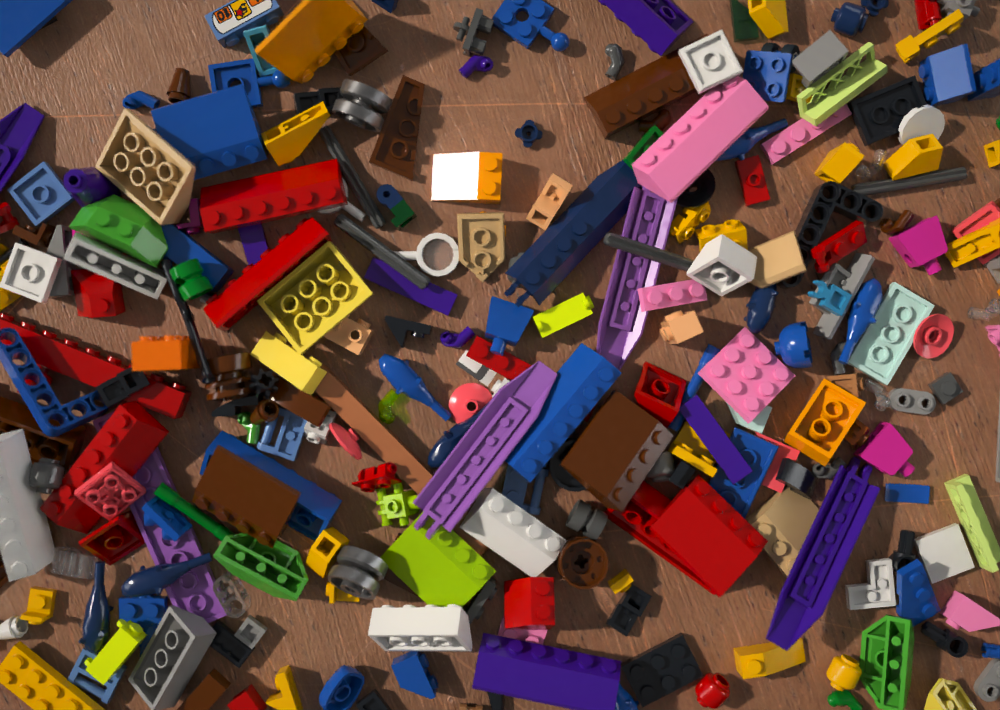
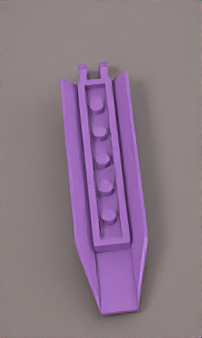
[596,186,678,371]
[413,361,558,540]

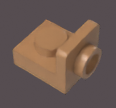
[827,372,864,397]

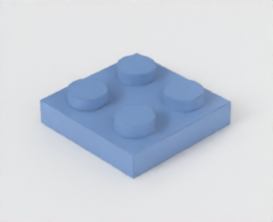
[7,161,75,227]

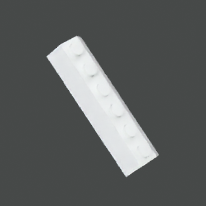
[0,429,57,582]

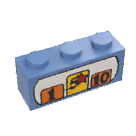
[204,0,284,47]

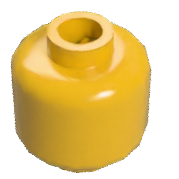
[826,654,862,691]

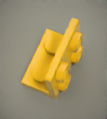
[668,420,730,477]

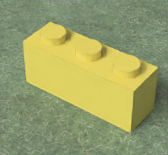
[250,331,327,395]

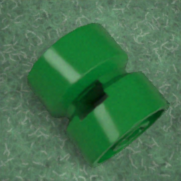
[169,258,213,302]

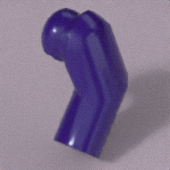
[458,55,494,79]
[440,326,475,348]

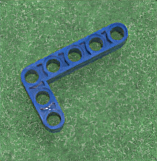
[0,328,109,437]

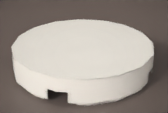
[898,105,945,145]

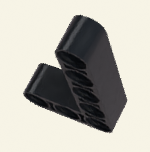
[776,181,883,289]

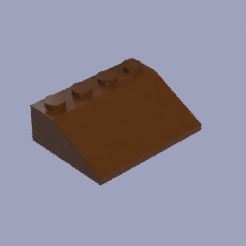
[560,390,673,512]
[192,445,301,548]

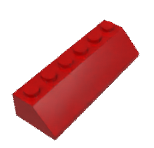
[199,159,348,234]
[203,217,332,332]
[39,401,169,534]
[604,480,741,595]

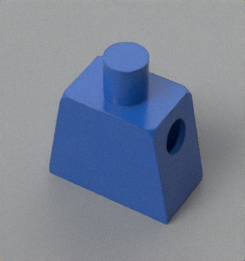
[485,296,534,356]

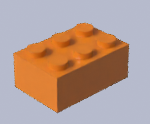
[131,335,202,371]

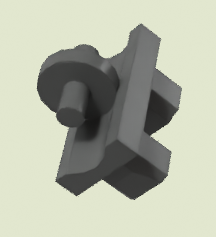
[453,8,494,57]

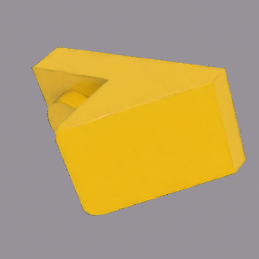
[266,665,303,710]

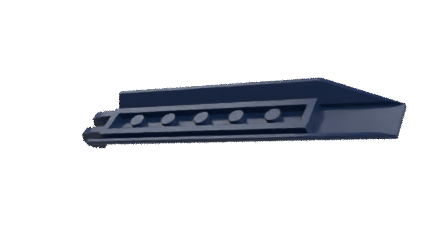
[504,160,642,307]

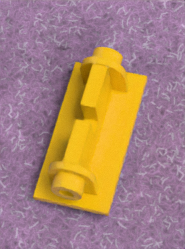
[669,201,711,244]

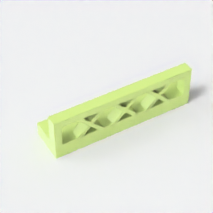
[797,42,888,126]
[944,474,1000,573]

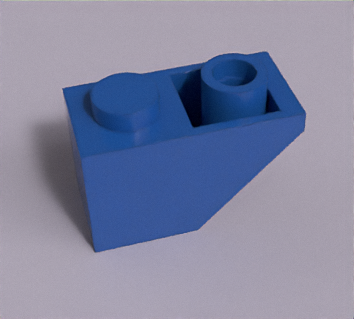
[391,651,439,699]

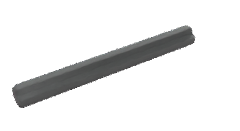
[318,126,386,229]
[851,167,967,196]
[334,214,430,290]
[604,233,694,271]

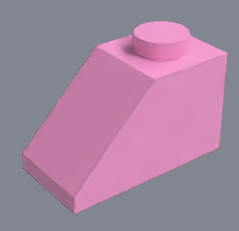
[940,590,1000,632]

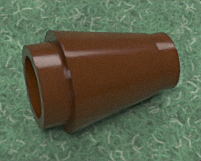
[167,68,191,103]
[250,399,279,425]

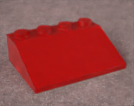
[649,474,768,597]

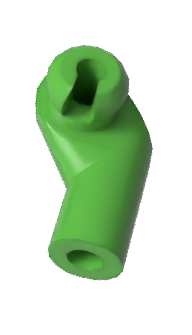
[237,412,261,444]

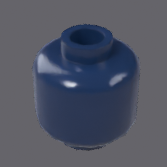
[831,2,869,37]

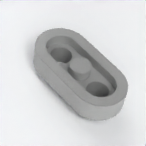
[887,388,936,415]
[974,658,1000,702]

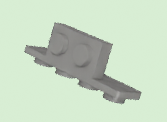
[809,253,875,340]

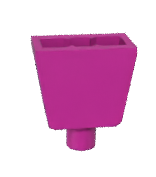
[888,215,948,275]
[853,421,915,477]

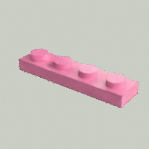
[760,104,852,165]

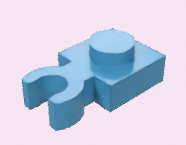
[807,280,852,316]

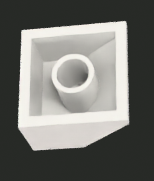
[686,234,757,297]

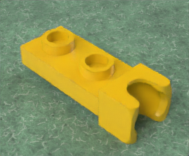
[895,9,964,63]
[945,218,1000,268]

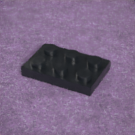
[847,75,927,146]
[621,633,704,708]

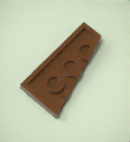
[335,26,388,76]
[369,75,425,181]

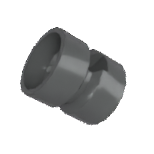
[565,499,608,541]

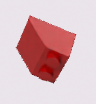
[504,577,555,630]

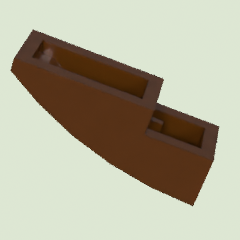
[260,370,331,427]
[177,668,231,710]

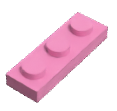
[637,279,707,312]

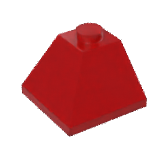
[70,269,126,318]
[634,361,687,429]

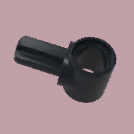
[889,530,916,572]
[921,621,968,658]

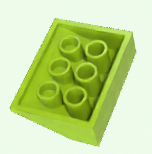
[380,511,496,607]

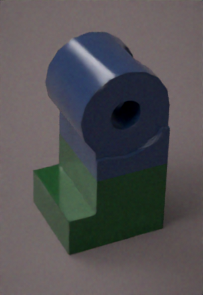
[376,184,417,230]

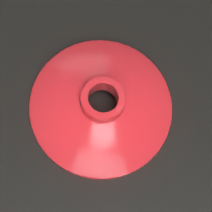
[913,314,954,359]
[449,383,492,424]
[329,422,362,460]

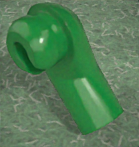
[827,689,863,710]

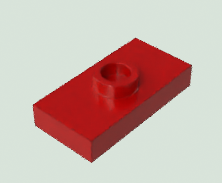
[735,155,770,206]

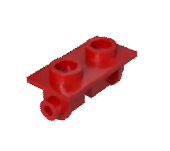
[914,0,942,30]
[352,462,401,492]

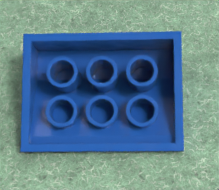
[151,84,268,180]

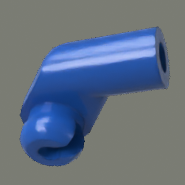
[122,91,160,110]

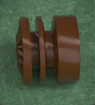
[204,352,255,402]
[555,535,609,589]

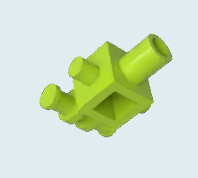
[375,483,420,526]

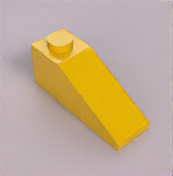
[261,101,330,166]
[733,638,806,679]

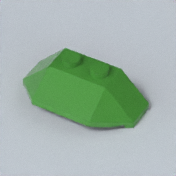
[69,194,169,268]
[213,533,309,601]
[859,615,915,710]

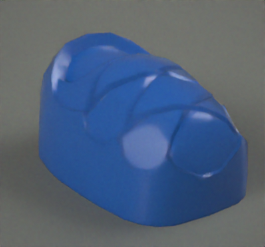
[319,665,365,710]

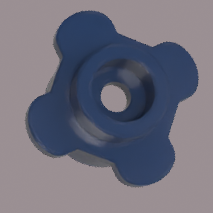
[860,0,889,17]
[515,120,543,148]

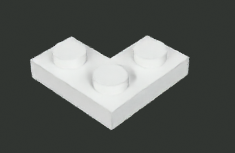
[845,558,896,610]

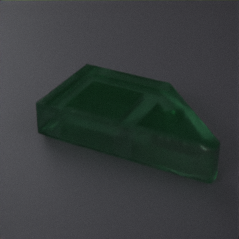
[729,0,759,42]

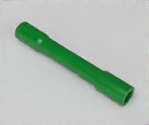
[153,482,236,541]

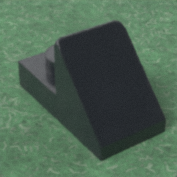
[385,315,433,348]

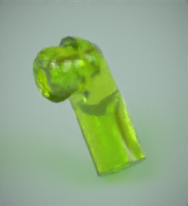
[378,388,400,424]

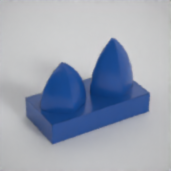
[141,496,193,541]

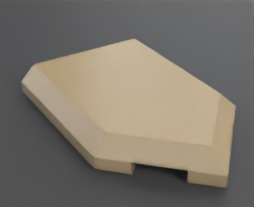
[457,212,505,282]
[748,231,807,289]

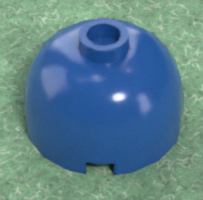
[774,321,812,369]

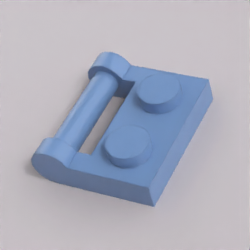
[256,406,307,461]
[502,464,549,515]
[67,647,127,704]

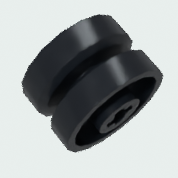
[548,437,586,492]

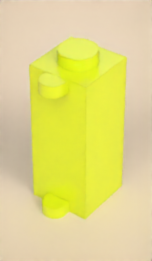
[532,293,594,338]
[84,619,147,685]

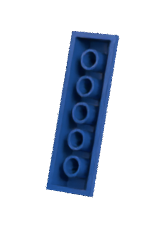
[505,343,621,482]
[199,430,343,541]

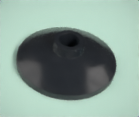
[676,168,716,208]

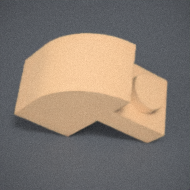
[526,173,573,231]

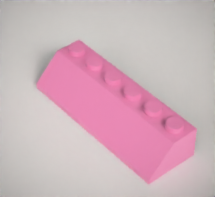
[632,76,769,203]

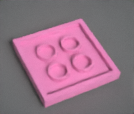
[698,327,795,423]

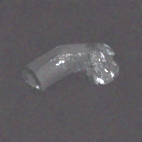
[864,378,891,411]

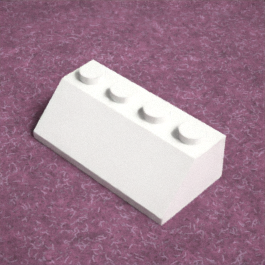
[459,488,567,577]
[368,604,473,651]

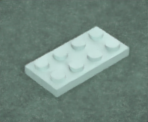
[848,282,935,385]

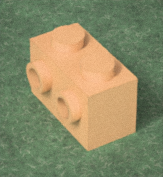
[659,310,704,344]
[323,314,374,355]

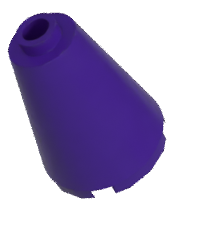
[63,167,121,207]

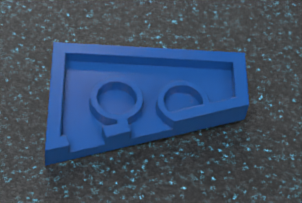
[896,559,941,627]

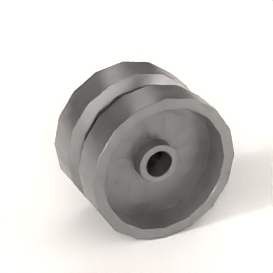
[332,79,392,132]
[328,546,388,600]

